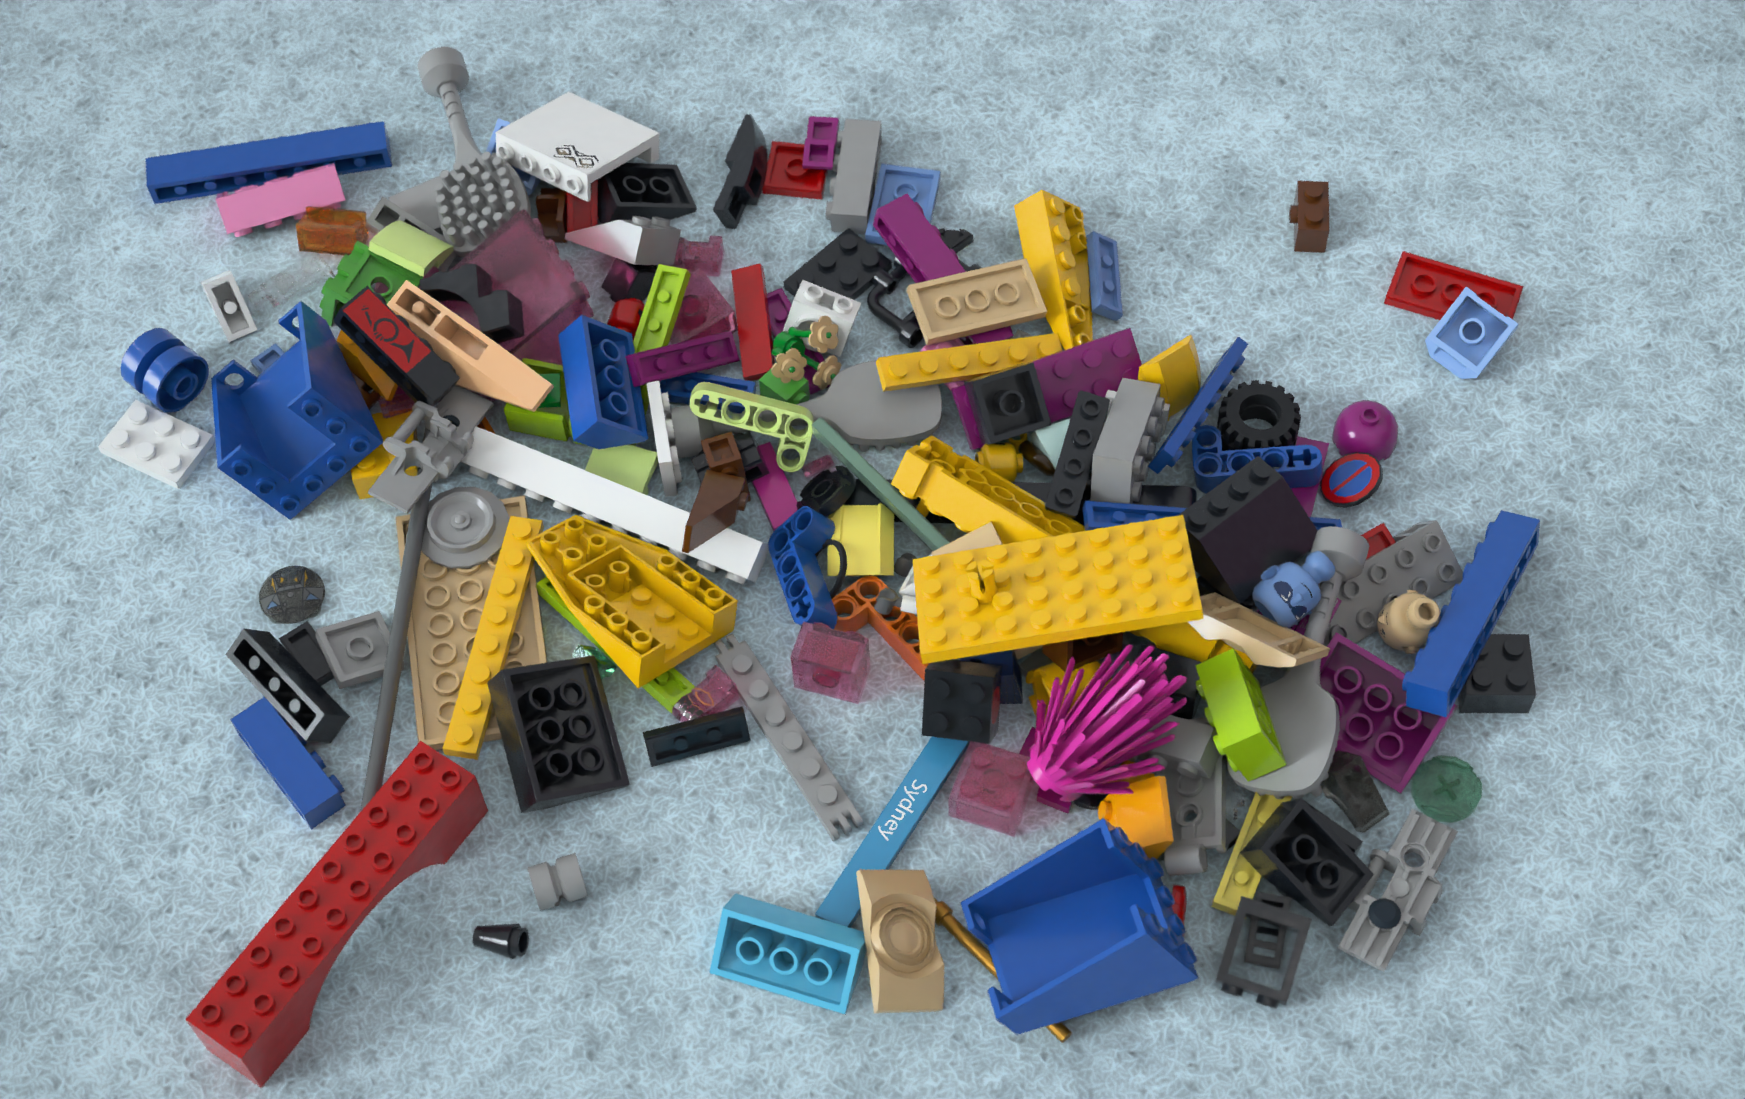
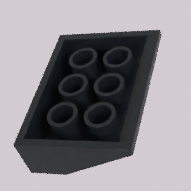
[1178,456,1318,605]
[487,655,630,813]

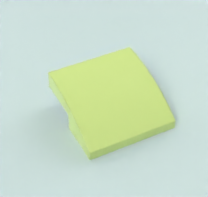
[369,220,454,277]
[585,445,658,495]

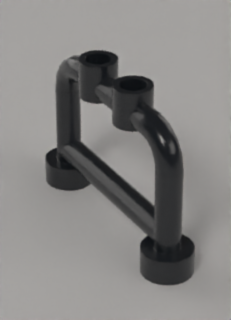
[867,257,982,348]

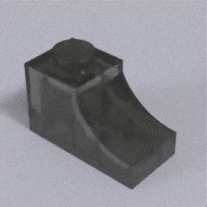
[1320,750,1390,833]

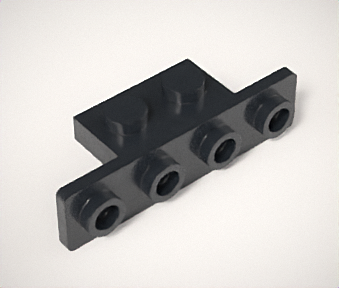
[1045,390,1110,518]

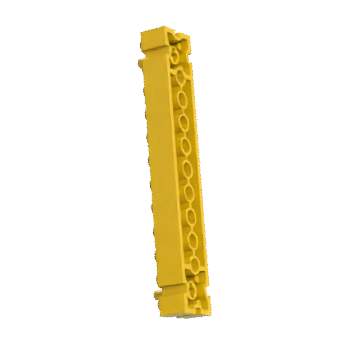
[891,435,1258,674]

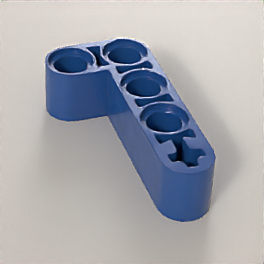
[1192,425,1323,494]
[768,506,837,637]

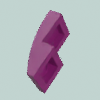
[802,116,839,170]

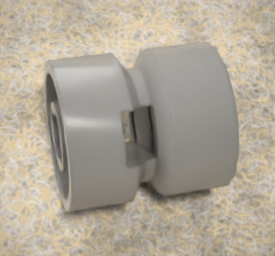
[527,853,588,911]

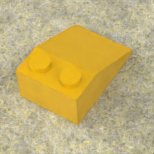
[351,407,418,499]

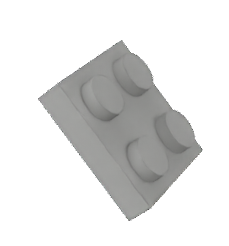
[315,611,404,689]

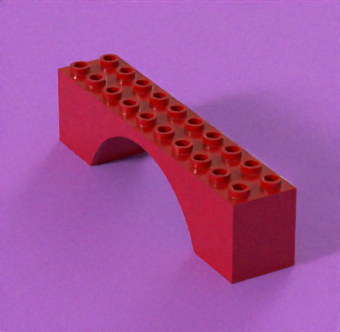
[185,741,488,1088]

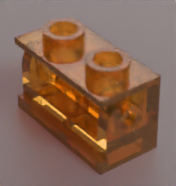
[296,206,369,255]

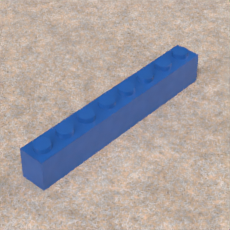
[145,121,392,204]
[1402,510,1540,718]

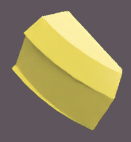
[827,503,894,576]

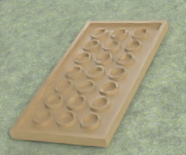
[396,495,548,750]

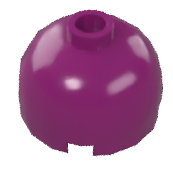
[1332,400,1398,461]

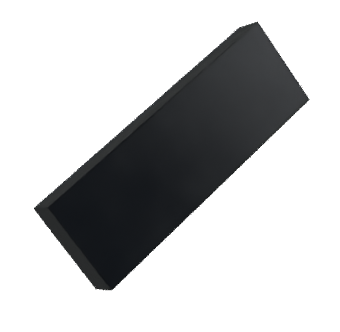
[643,706,751,767]

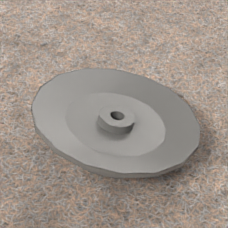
[421,487,510,569]

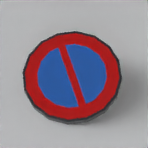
[1320,452,1383,508]

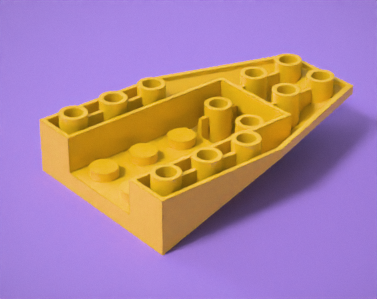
[526,515,738,689]

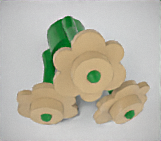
[771,316,841,390]

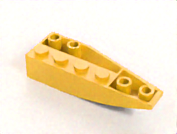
[1014,190,1093,350]

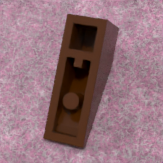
[682,470,749,553]

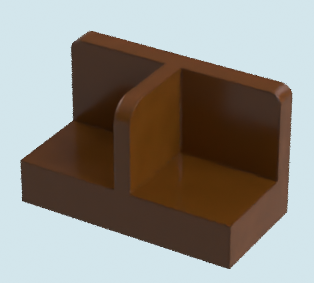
[535,188,567,243]

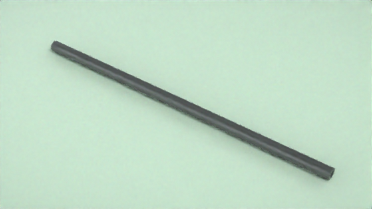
[360,427,432,812]

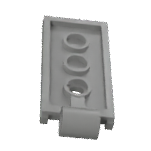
[1155,717,1226,876]

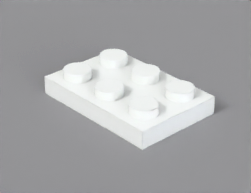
[646,381,682,497]
[98,400,216,489]

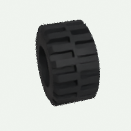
[1217,380,1301,451]

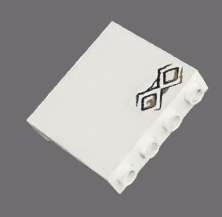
[496,92,659,202]

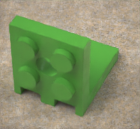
[319,240,423,326]

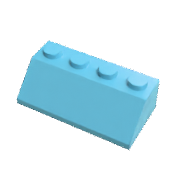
[709,893,866,1014]

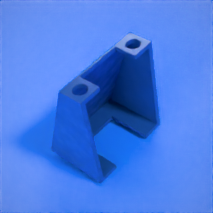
[211,301,383,520]
[960,818,1199,1035]

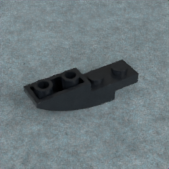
[713,114,768,229]

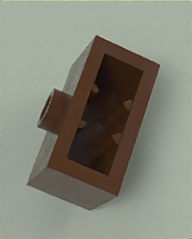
[1289,181,1329,253]

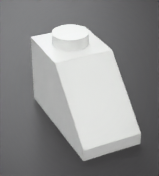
[200,270,257,342]

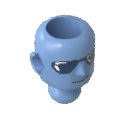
[1253,551,1336,628]

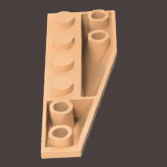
[387,280,554,412]

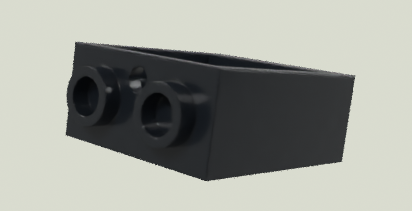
[1216,896,1312,1009]

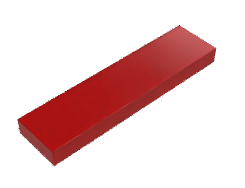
[731,263,775,381]

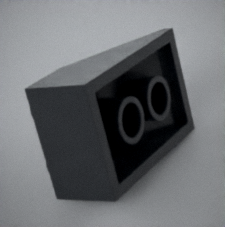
[598,163,697,224]
[1240,798,1374,926]

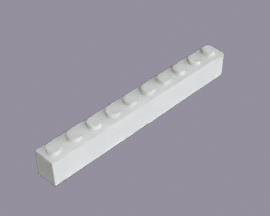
[461,426,769,585]

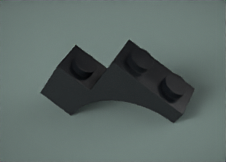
[420,264,525,344]

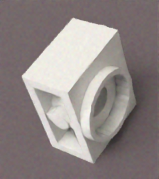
[783,280,861,357]

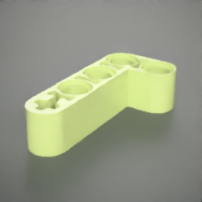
[690,382,814,473]

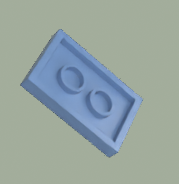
[865,164,941,245]

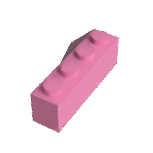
[216,163,345,237]

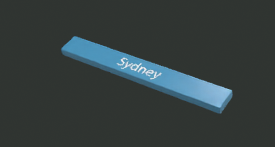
[815,737,971,928]

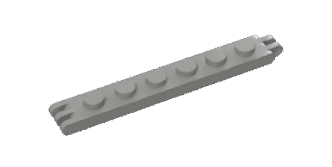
[714,634,864,841]

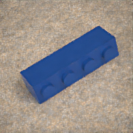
[230,697,346,829]

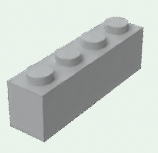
[826,119,882,234]

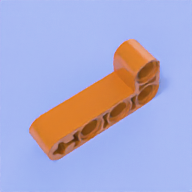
[832,575,930,680]

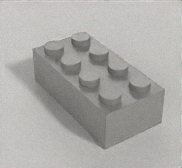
[1090,378,1165,504]

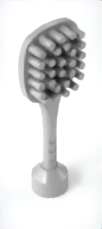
[418,47,531,257]
[670,360,942,459]
[1228,526,1369,800]

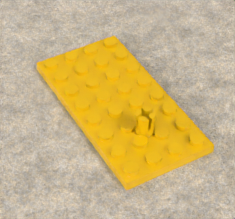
[912,515,1204,664]

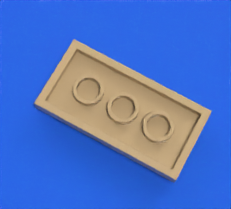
[907,258,1047,345]

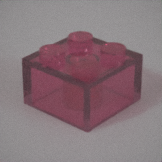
[670,268,738,344]
[791,622,870,704]
[948,742,1035,837]

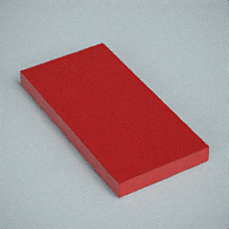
[1384,251,1524,320]

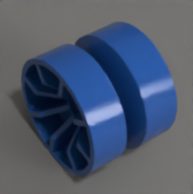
[121,328,209,413]

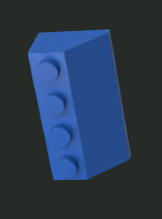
[558,315,649,449]

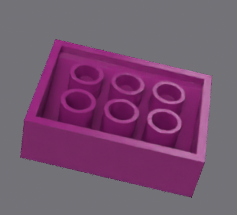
[1320,632,1458,794]

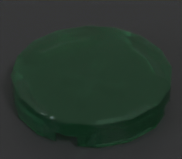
[1411,755,1482,823]

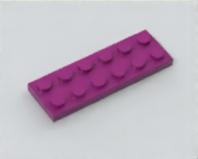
[951,328,1142,450]

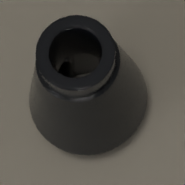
[473,923,529,959]

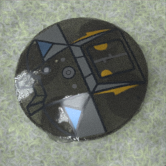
[259,566,325,624]

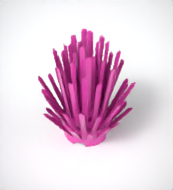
[1027,644,1187,802]

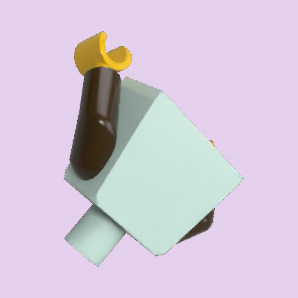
[1008,418,1105,478]

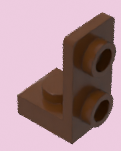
[701,431,751,502]

